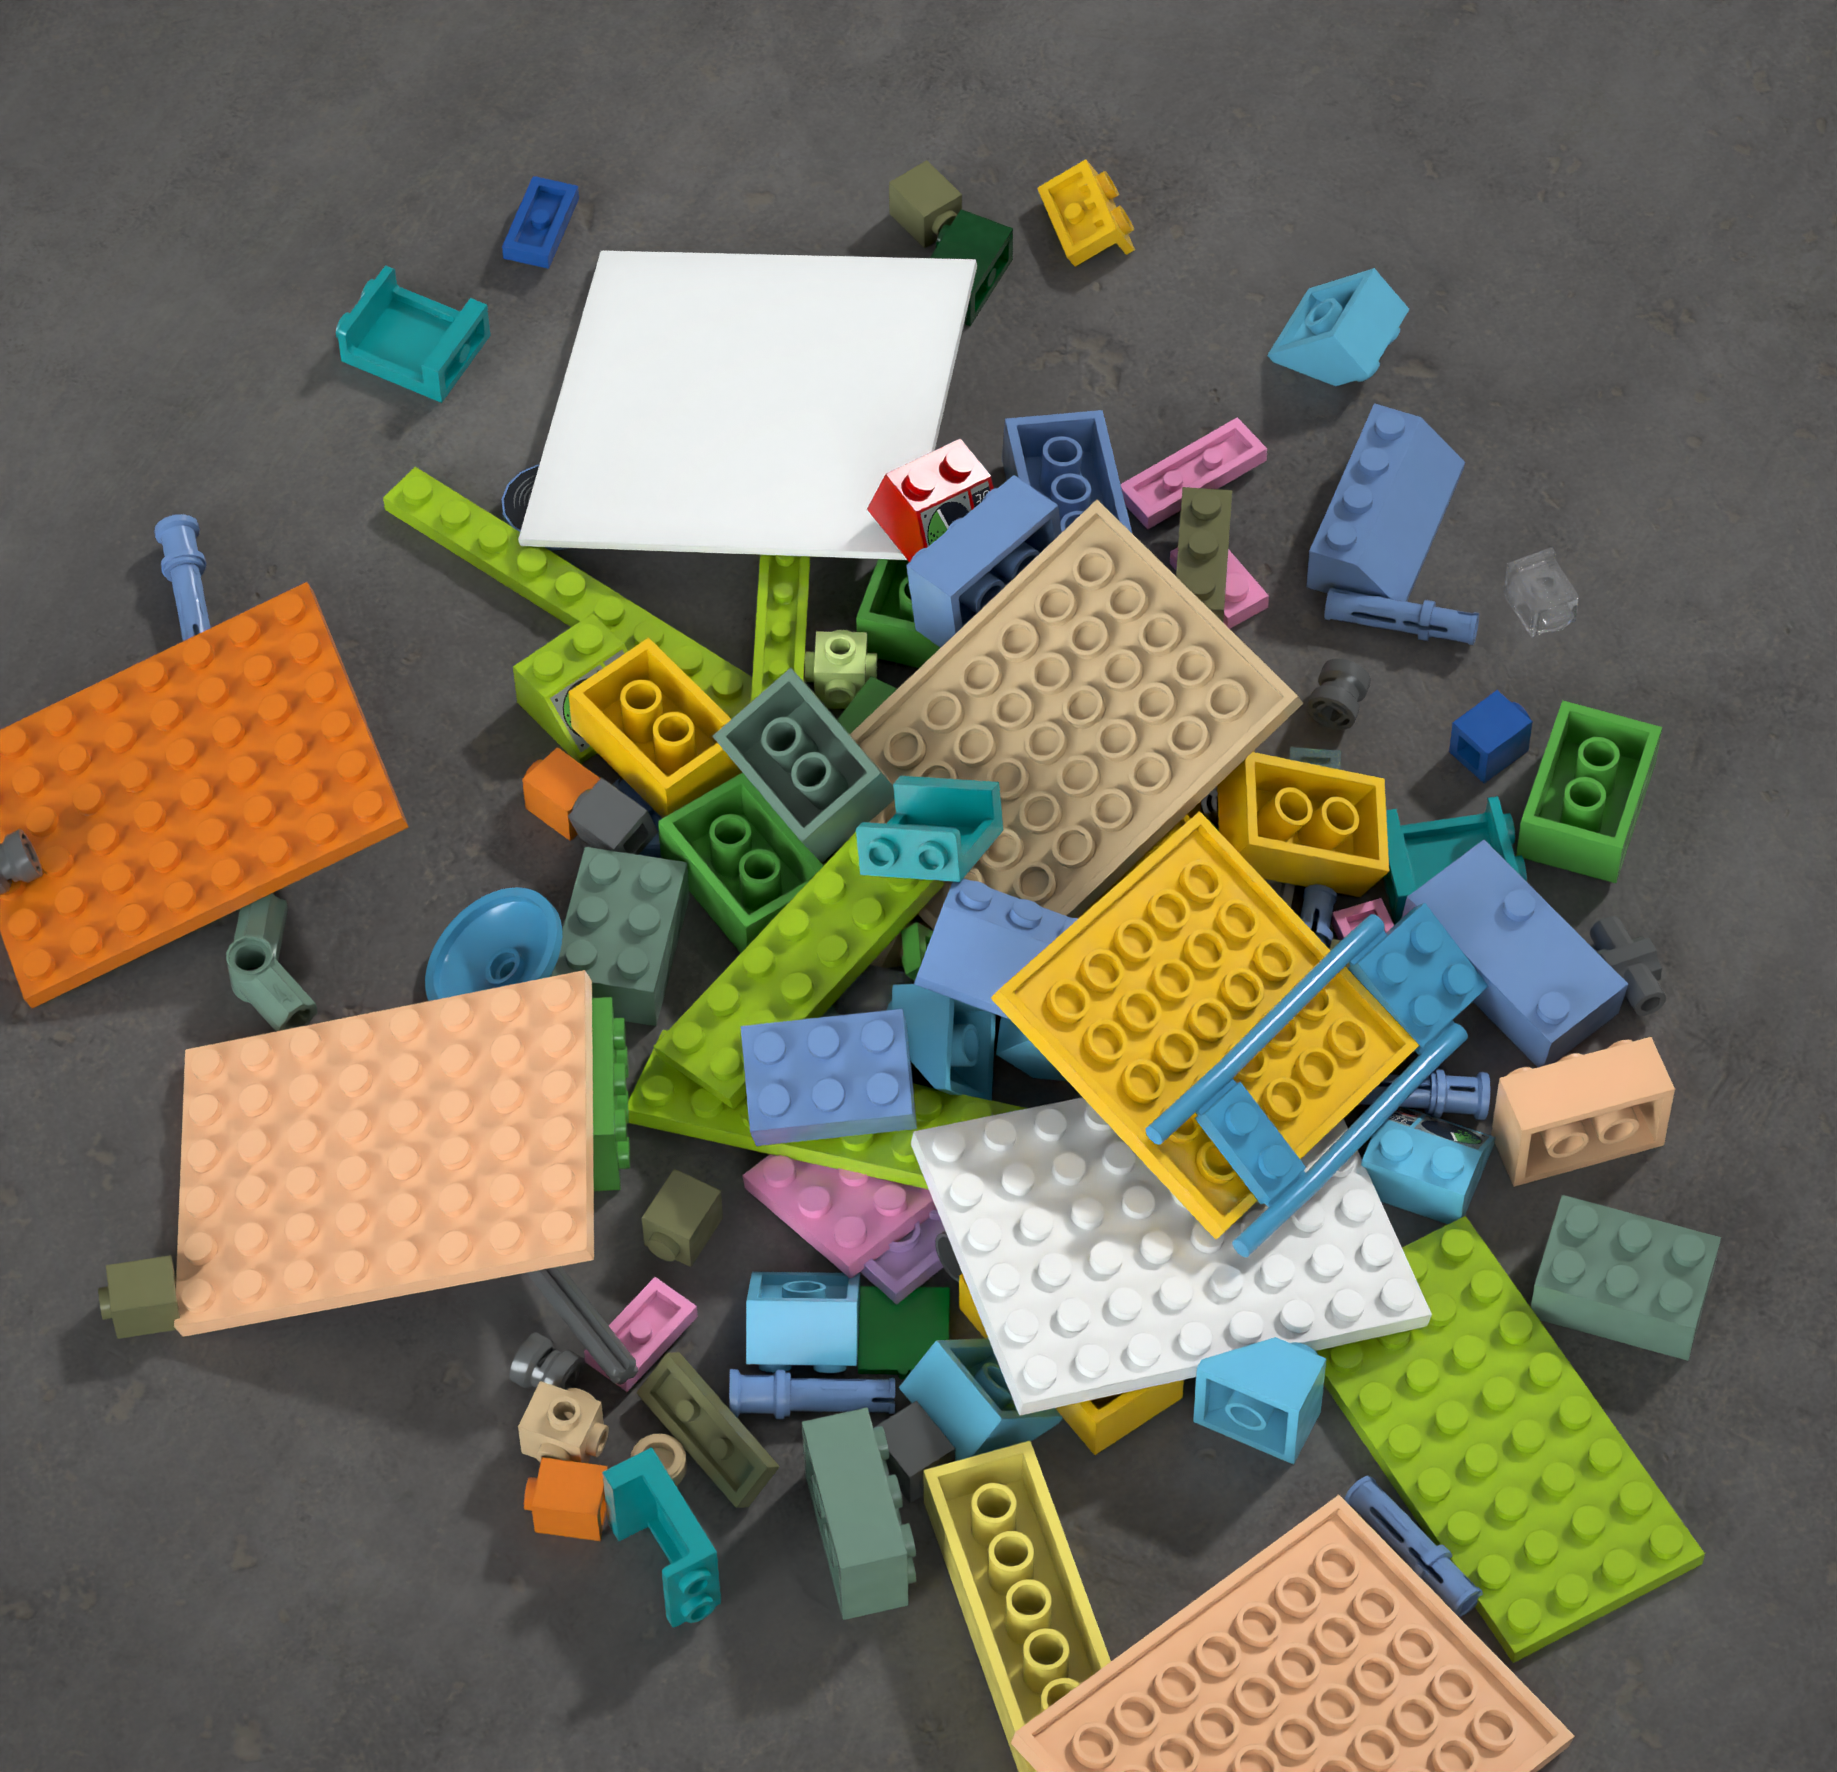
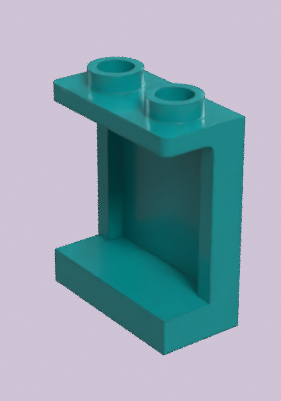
[336,266,491,403]
[856,776,1003,882]
[1382,796,1527,925]
[602,1447,721,1627]

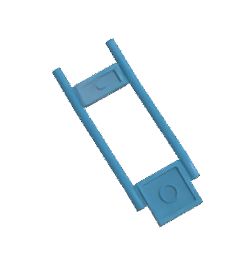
[1146,903,1488,1257]

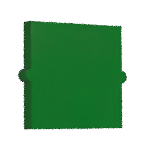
[858,1286,950,1379]

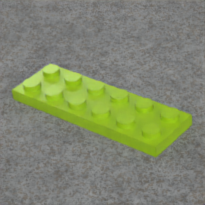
[653,832,945,1110]

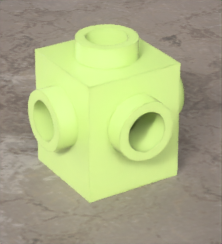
[805,630,877,709]

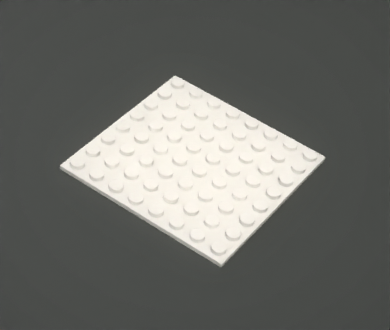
[518,251,977,560]

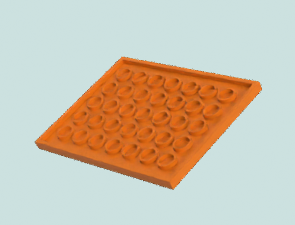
[0,582,409,1009]

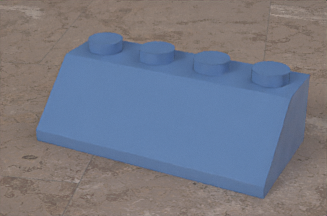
[1306,403,1465,602]
[914,878,1079,1019]

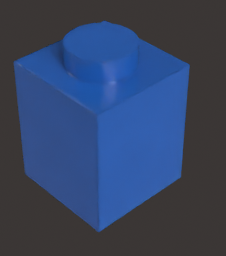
[1449,690,1533,784]

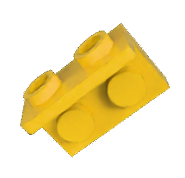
[1037,159,1135,267]

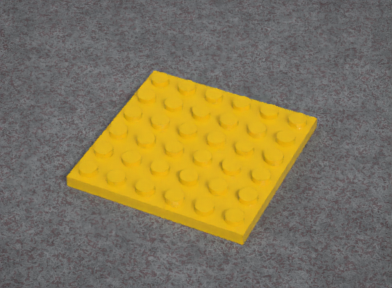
[991,811,1419,1240]

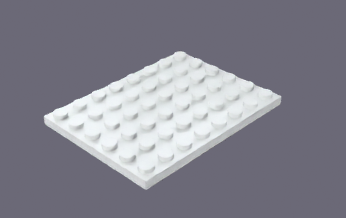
[911,1097,1432,1416]

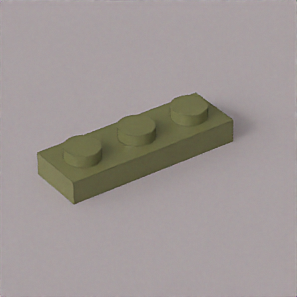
[1176,487,1232,622]
[637,1352,780,1508]

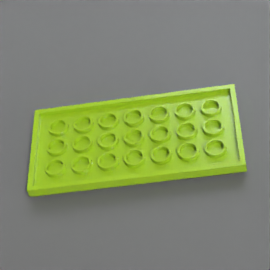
[1316,1216,1705,1663]

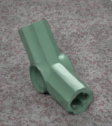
[226,893,317,1031]

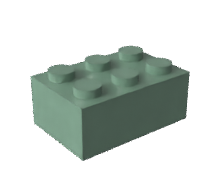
[712,668,895,863]
[551,847,690,1026]
[1531,1195,1721,1361]
[802,1407,916,1620]

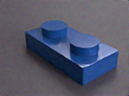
[502,176,579,269]

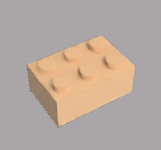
[1491,1037,1675,1187]

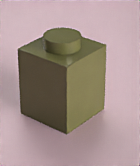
[889,160,962,248]
[642,1169,723,1267]
[98,1255,180,1339]

